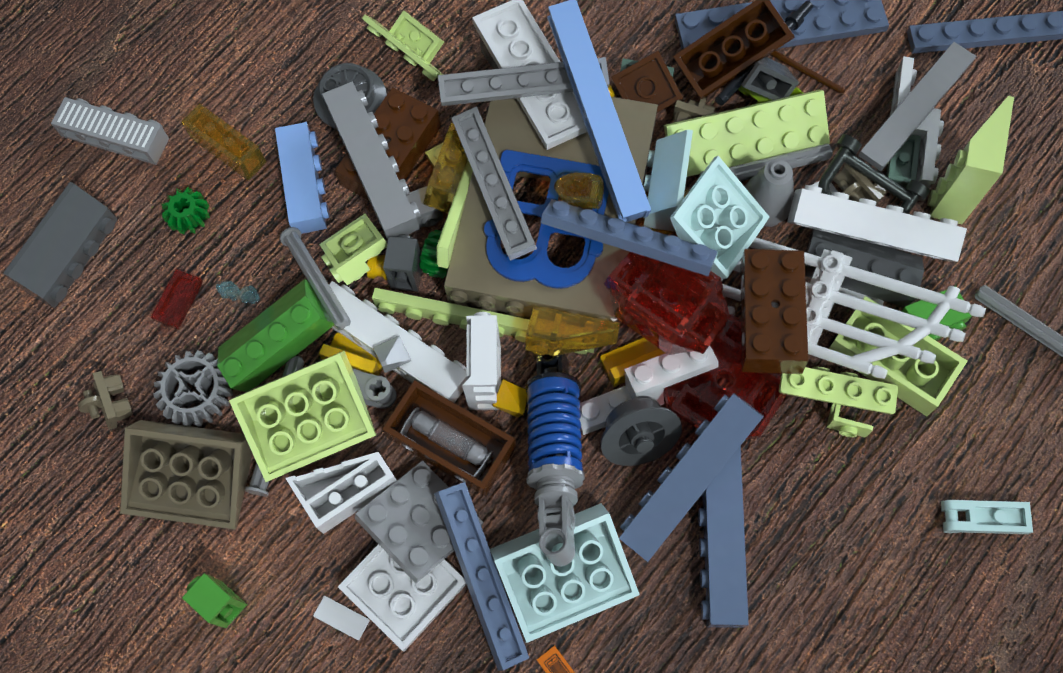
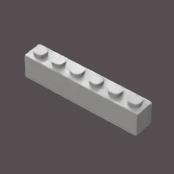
[322,81,421,240]

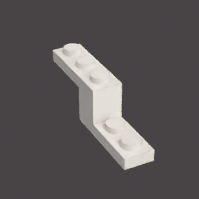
[890,56,944,188]
[579,338,719,435]

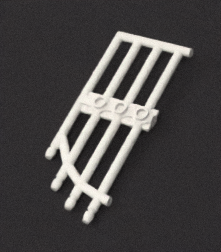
[700,237,986,379]

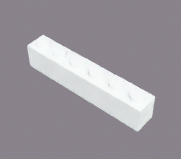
[787,185,967,262]
[329,281,467,403]

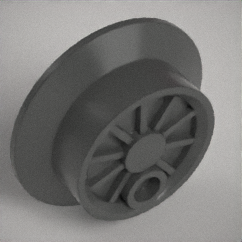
[313,63,387,129]
[601,398,682,466]

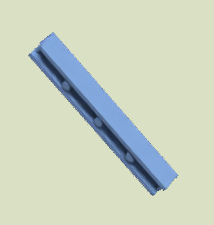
[547,0,651,222]

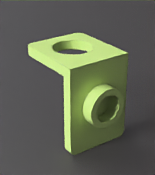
[827,403,873,437]

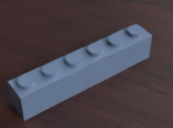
[619,393,764,562]
[698,446,749,628]

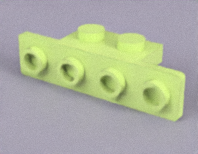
[362,10,444,81]
[779,367,898,415]

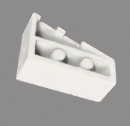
[286,452,397,534]

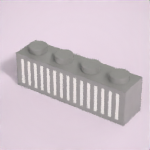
[51,97,169,165]

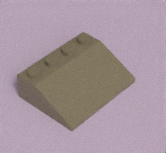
[120,420,252,529]

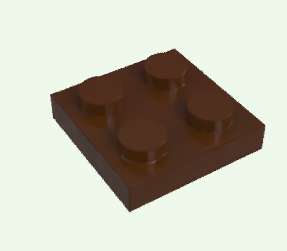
[611,50,683,113]

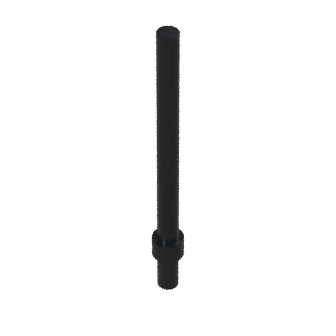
[715,1,813,106]

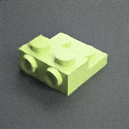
[319,214,387,285]

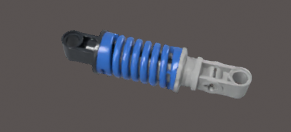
[526,339,585,567]

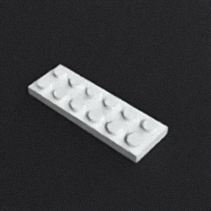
[472,0,587,150]

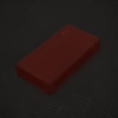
[151,269,203,330]

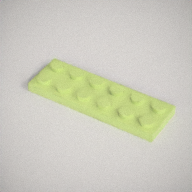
[664,90,830,177]

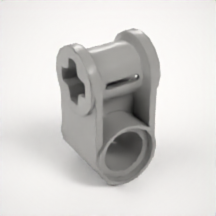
[353,369,397,409]

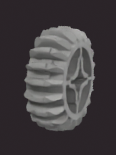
[153,350,233,427]

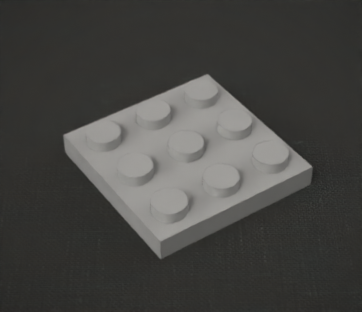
[355,461,484,583]

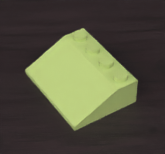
[927,96,1014,224]
[229,351,376,482]

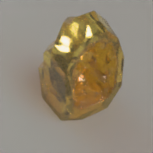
[554,172,604,209]

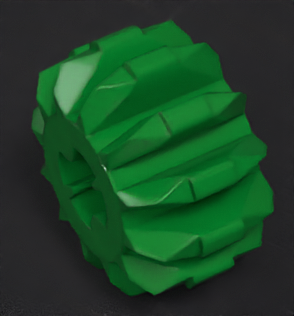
[161,187,210,235]
[419,230,449,278]

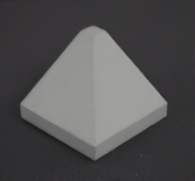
[373,336,411,373]

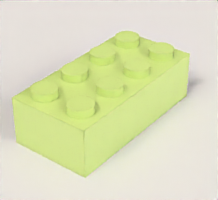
[829,296,968,416]

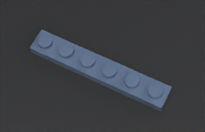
[907,11,1063,54]
[541,199,717,276]
[434,482,529,671]

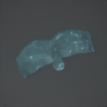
[216,281,260,304]

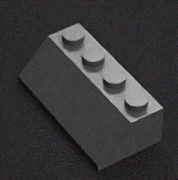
[3,182,118,308]
[805,229,924,307]

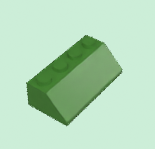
[217,279,334,392]

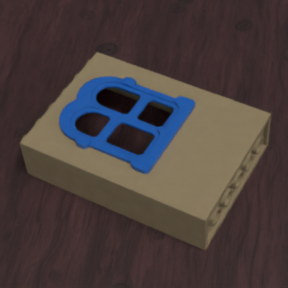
[444,97,658,339]

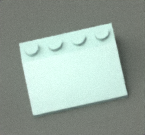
[490,503,640,643]

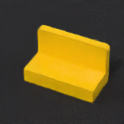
[319,333,382,375]
[600,335,666,388]

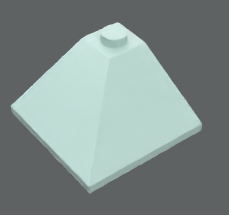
[670,156,770,281]

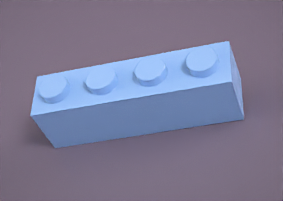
[275,122,330,234]

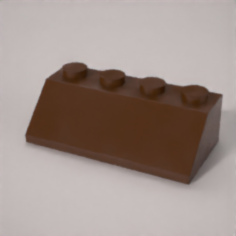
[673,0,795,99]

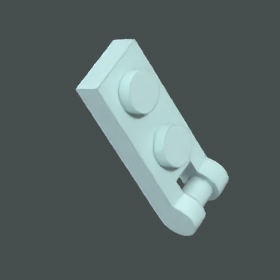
[941,500,1033,534]

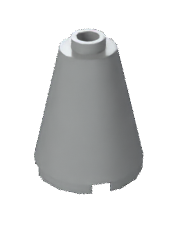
[744,159,794,227]

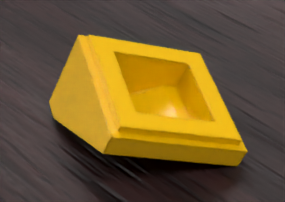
[492,379,527,418]

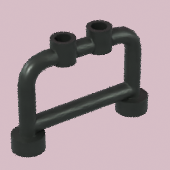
[818,134,930,214]

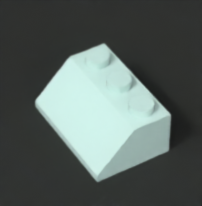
[644,130,693,232]

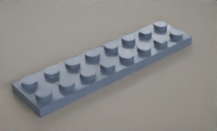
[675,0,889,50]

